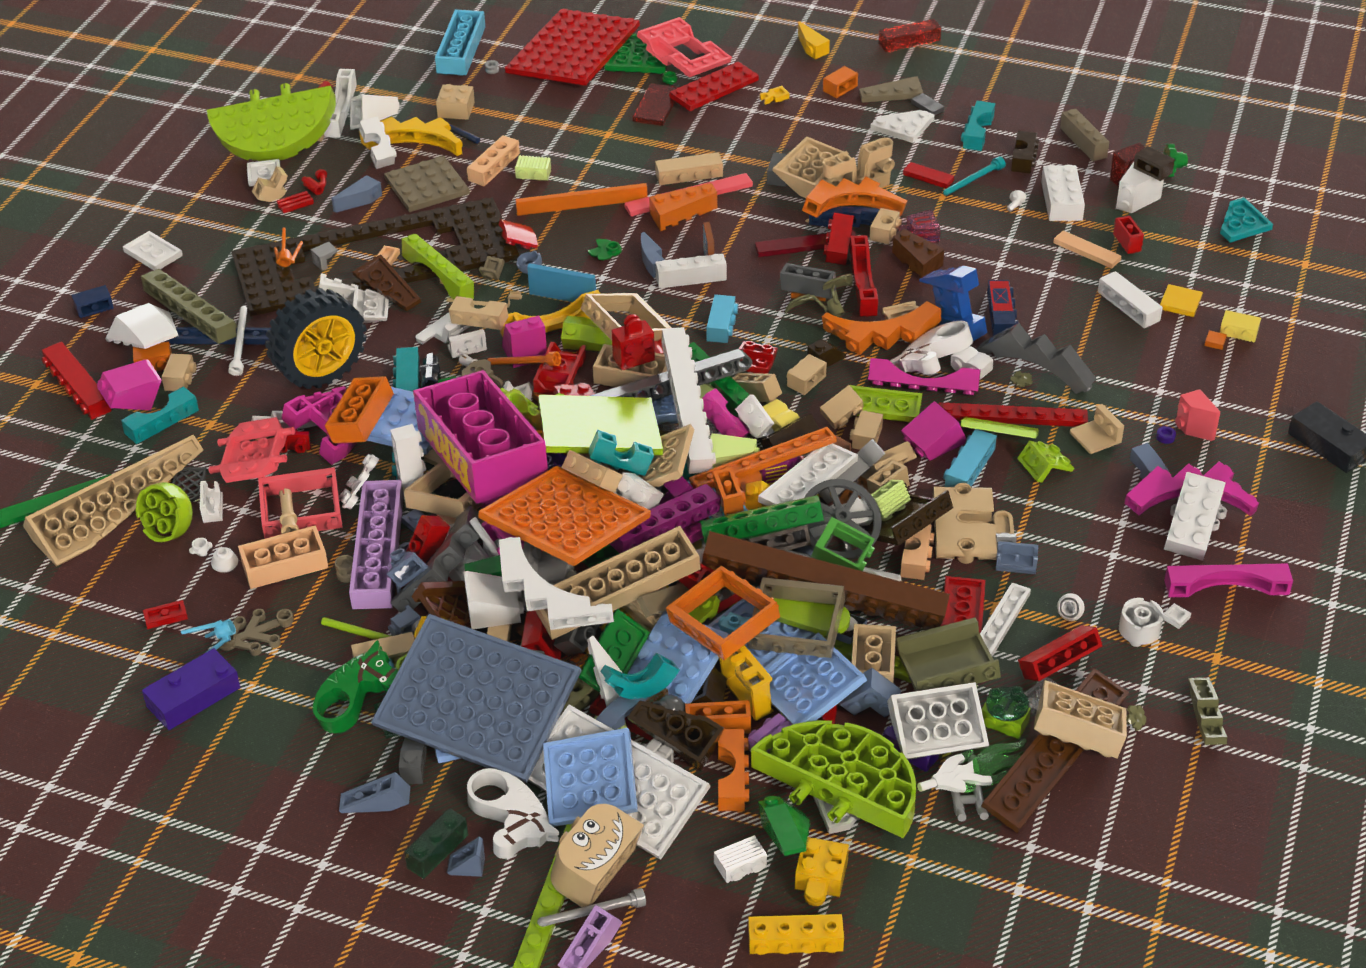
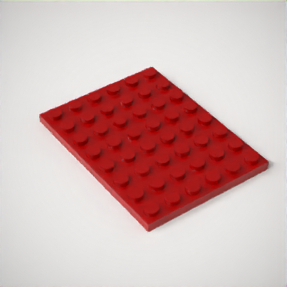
[505,9,640,86]

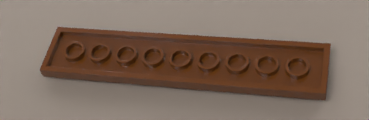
[981,668,1129,833]

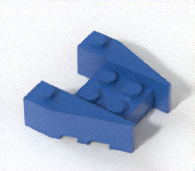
[919,266,987,341]

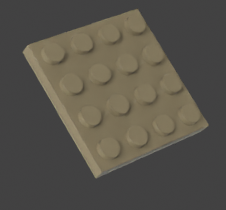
[384,156,470,212]

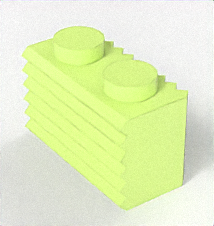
[515,155,551,181]
[871,479,911,521]

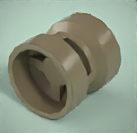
[335,555,353,583]

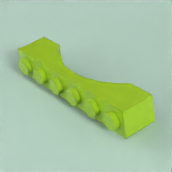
[402,234,474,299]

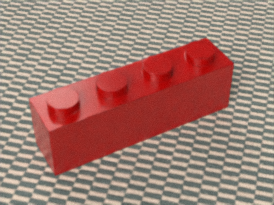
[1018,625,1103,681]

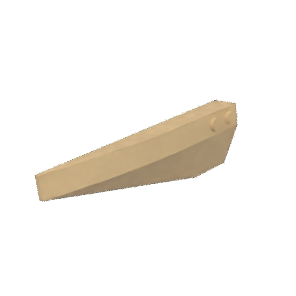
[23,435,203,567]

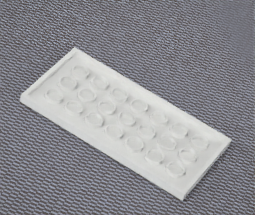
[528,705,710,860]

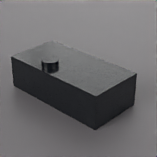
[1288,401,1366,473]

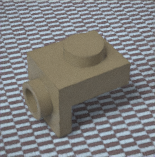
[479,256,505,280]

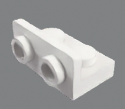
[448,329,487,358]

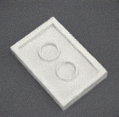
[123,231,183,270]

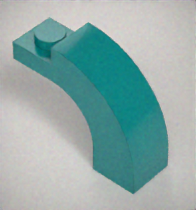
[600,653,680,699]

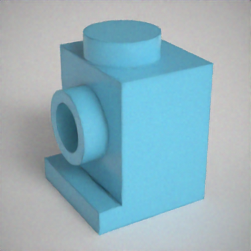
[718,612,751,634]

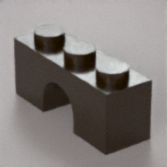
[1011,131,1039,173]

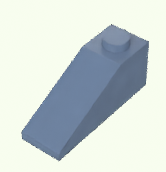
[331,175,382,213]
[339,772,411,813]

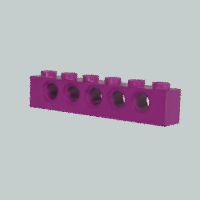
[610,484,721,554]

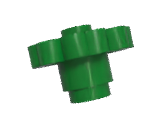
[1163,143,1188,177]

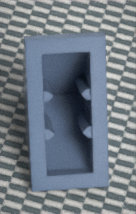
[387,551,428,588]
[447,837,485,877]

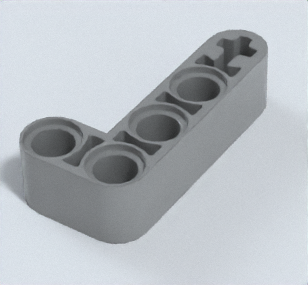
[818,439,885,504]

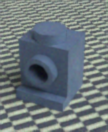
[388,605,420,636]

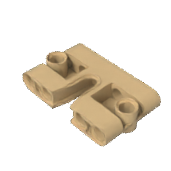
[818,137,895,188]
[933,483,997,564]

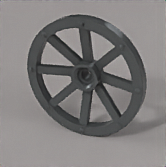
[804,479,881,560]

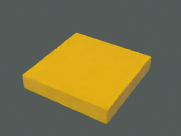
[1160,284,1203,317]

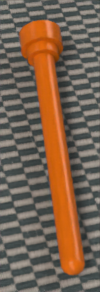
[487,351,561,366]

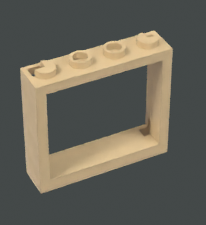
[581,293,672,341]
[404,461,483,518]

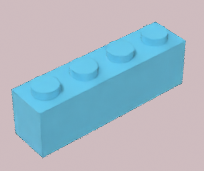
[943,429,997,487]

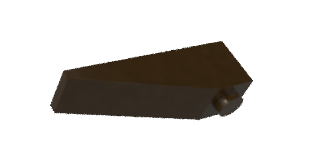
[627,700,724,771]

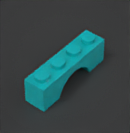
[961,101,995,151]
[121,386,199,444]

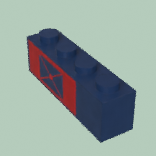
[987,280,1018,336]

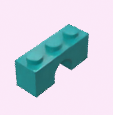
[589,429,654,476]

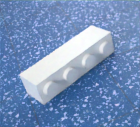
[656,254,727,288]
[1098,271,1163,328]
[390,424,426,500]

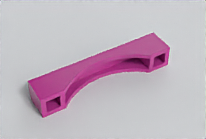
[868,358,981,395]
[1164,563,1293,597]

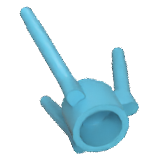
[181,619,236,652]

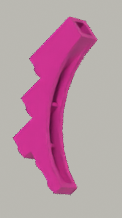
[1124,461,1259,516]

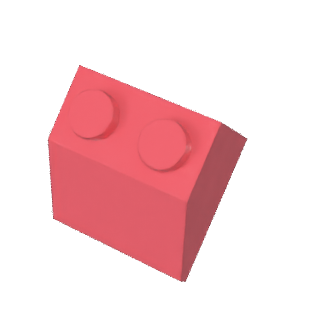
[1175,389,1220,441]

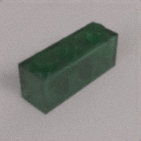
[404,808,468,879]

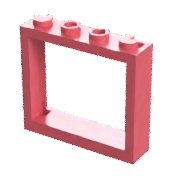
[258,467,343,539]

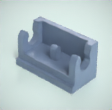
[996,541,1038,574]

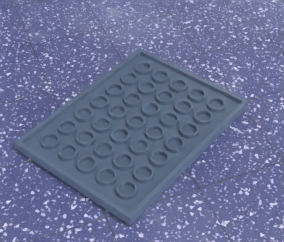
[371,614,581,783]

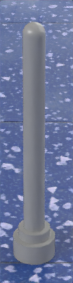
[537,888,646,927]

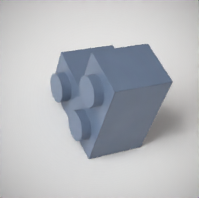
[840,668,901,717]

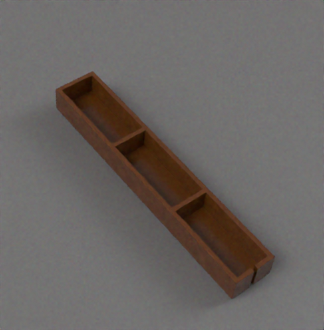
[701,531,950,630]

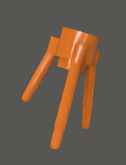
[274,227,303,267]

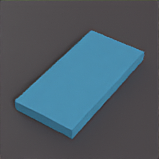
[527,263,596,302]

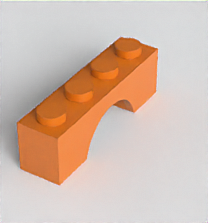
[718,729,749,811]

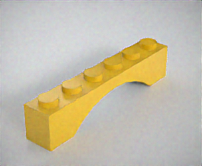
[500,290,600,337]

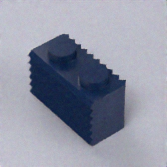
[71,285,114,319]

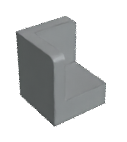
[311,242,337,271]

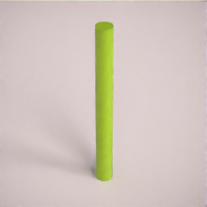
[321,617,390,640]

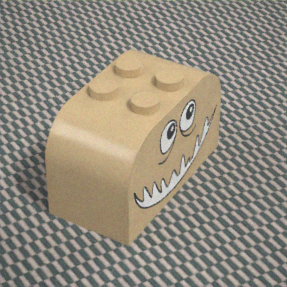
[551,804,644,907]

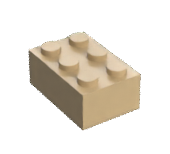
[852,624,896,683]

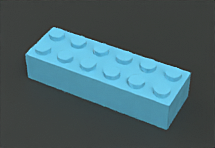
[435,9,485,76]

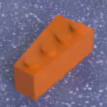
[649,183,717,232]

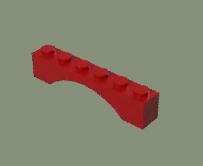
[850,235,878,316]

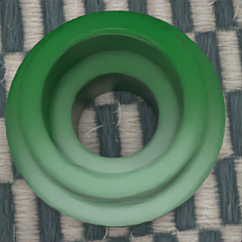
[662,71,677,85]

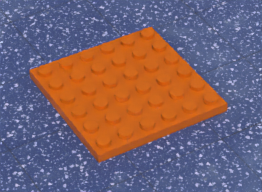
[478,466,651,566]

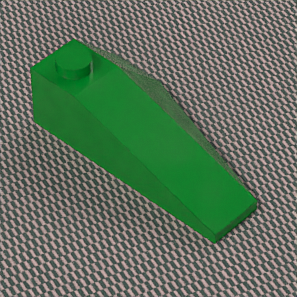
[758,796,810,856]

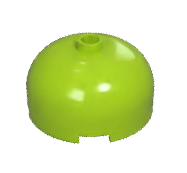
[136,482,193,542]

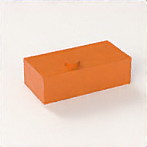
[325,376,394,443]

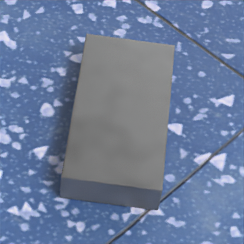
[911,93,944,115]

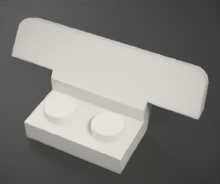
[416,313,470,345]

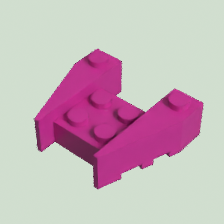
[281,386,357,465]

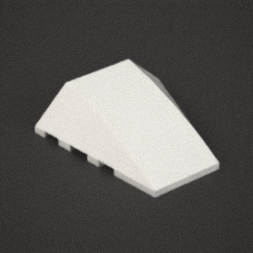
[319,273,389,323]
[105,303,178,349]

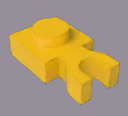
[760,86,790,105]

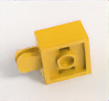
[795,837,849,906]

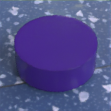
[1156,426,1176,444]

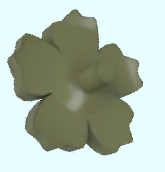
[1010,371,1032,387]
[1126,705,1146,731]

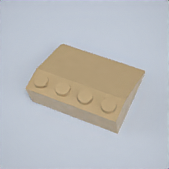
[773,137,849,198]
[1034,680,1127,758]

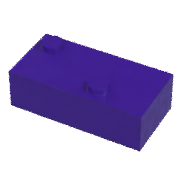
[142,648,241,731]

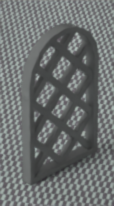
[172,467,207,502]

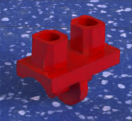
[280,429,311,453]

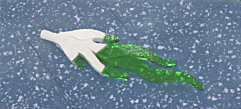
[917,739,1027,793]

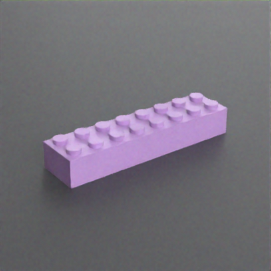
[349,480,404,609]

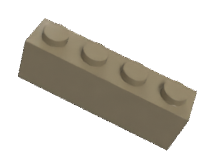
[1060,109,1109,162]

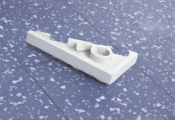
[587,636,622,707]

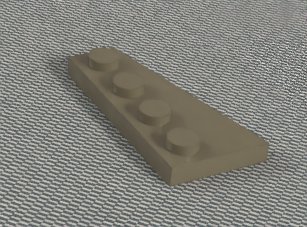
[859,76,923,103]

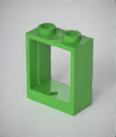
[811,517,875,571]

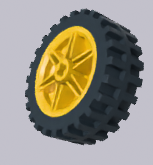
[265,288,367,389]

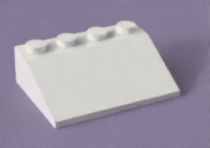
[887,682,989,759]

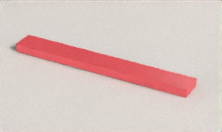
[625,173,753,216]

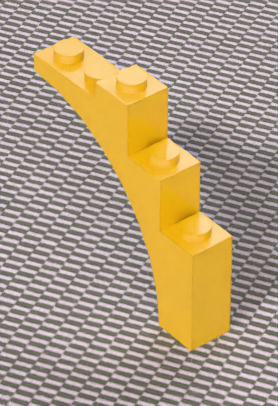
[359,116,463,156]

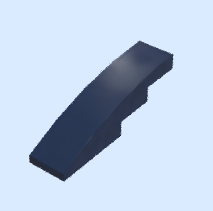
[809,206,879,228]

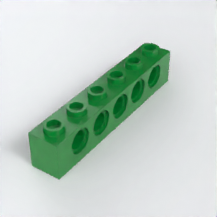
[700,495,824,546]

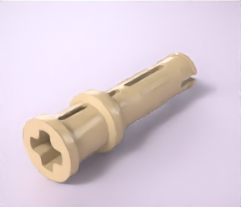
[279,488,299,534]

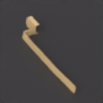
[447,291,523,308]

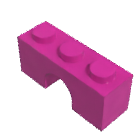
[702,389,750,438]

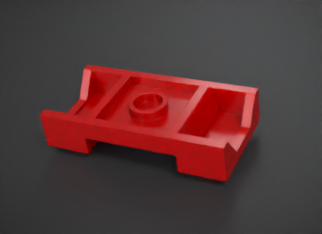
[533,342,586,394]

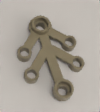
[217,609,294,656]

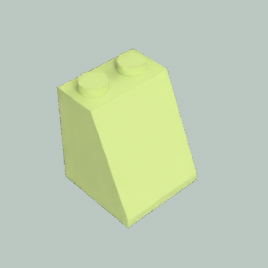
[710,433,760,469]

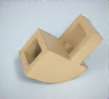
[252,166,288,202]

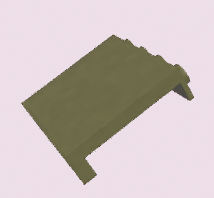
[895,618,1001,692]

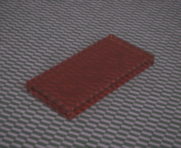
[633,83,679,126]

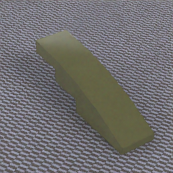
[1188,678,1227,745]

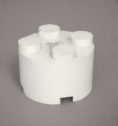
[1119,598,1163,647]

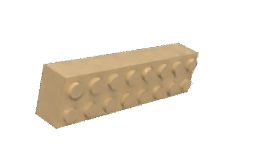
[535,526,701,640]

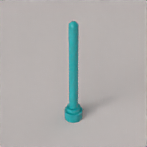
[943,156,1006,196]

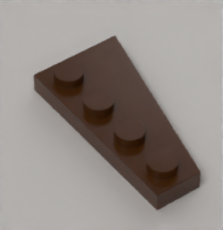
[352,254,421,311]

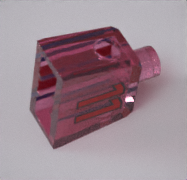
[898,210,941,242]

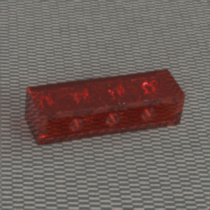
[878,18,942,52]

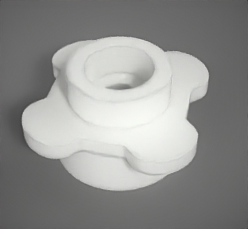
[189,538,213,556]

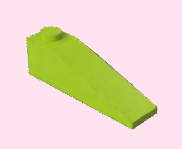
[561,316,612,351]

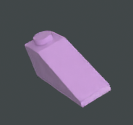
[557,905,623,968]

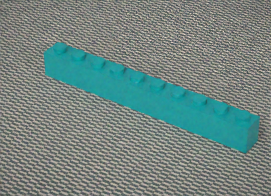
[392,347,420,480]

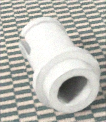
[459,354,477,371]

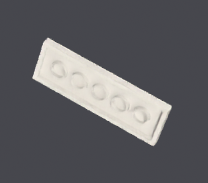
[758,444,858,506]

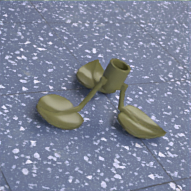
[785,274,853,317]

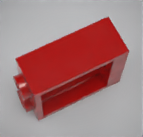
[521,610,561,660]

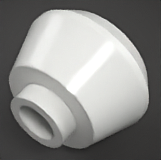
[211,547,238,573]
[1057,593,1084,621]

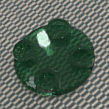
[986,686,1029,721]

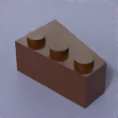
[892,229,944,279]

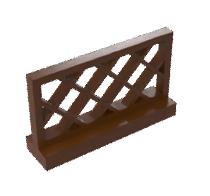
[411,581,471,626]

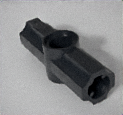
[420,353,441,387]

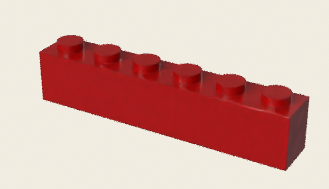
[42,341,112,420]

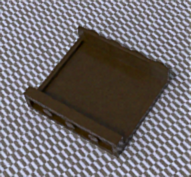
[862,483,954,545]

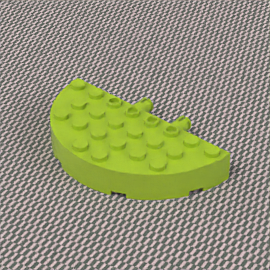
[207,83,336,161]
[751,721,916,838]

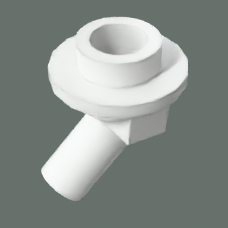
[1007,190,1026,212]

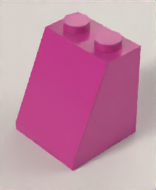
[502,316,547,368]
[97,360,162,410]
[901,401,967,461]

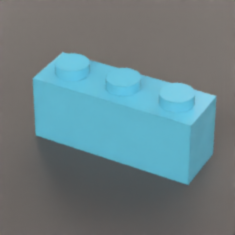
[706,295,738,343]

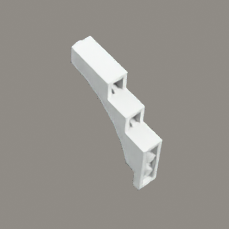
[499,537,614,630]

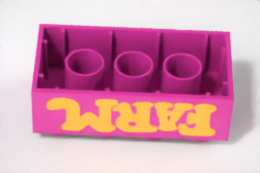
[413,370,548,504]

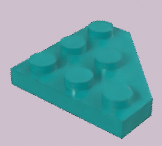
[1220,197,1273,242]

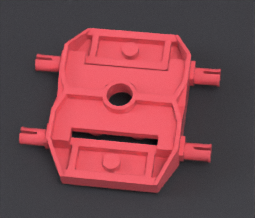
[209,417,295,483]

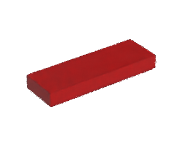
[903,162,954,189]

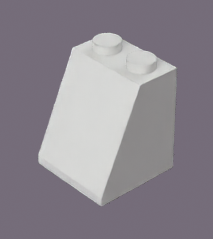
[350,95,399,130]
[1116,162,1164,213]
[464,571,524,629]

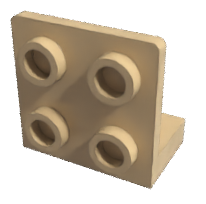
[1070,404,1124,454]

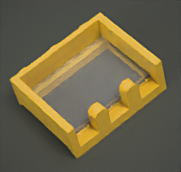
[719,645,774,721]

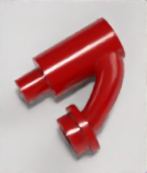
[301,169,327,195]

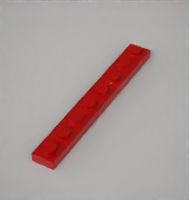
[938,402,1088,427]

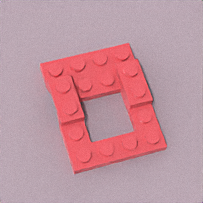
[637,17,732,77]

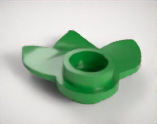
[588,239,622,260]

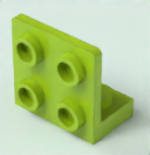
[1017,441,1074,483]

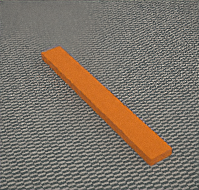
[516,183,647,216]
[689,427,837,489]

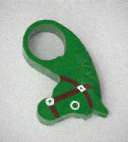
[313,640,398,733]

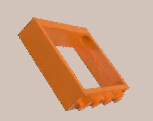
[666,566,780,660]

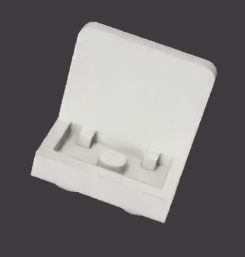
[735,395,775,438]

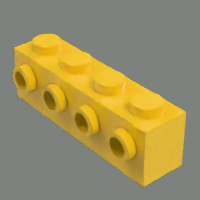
[748,914,844,955]

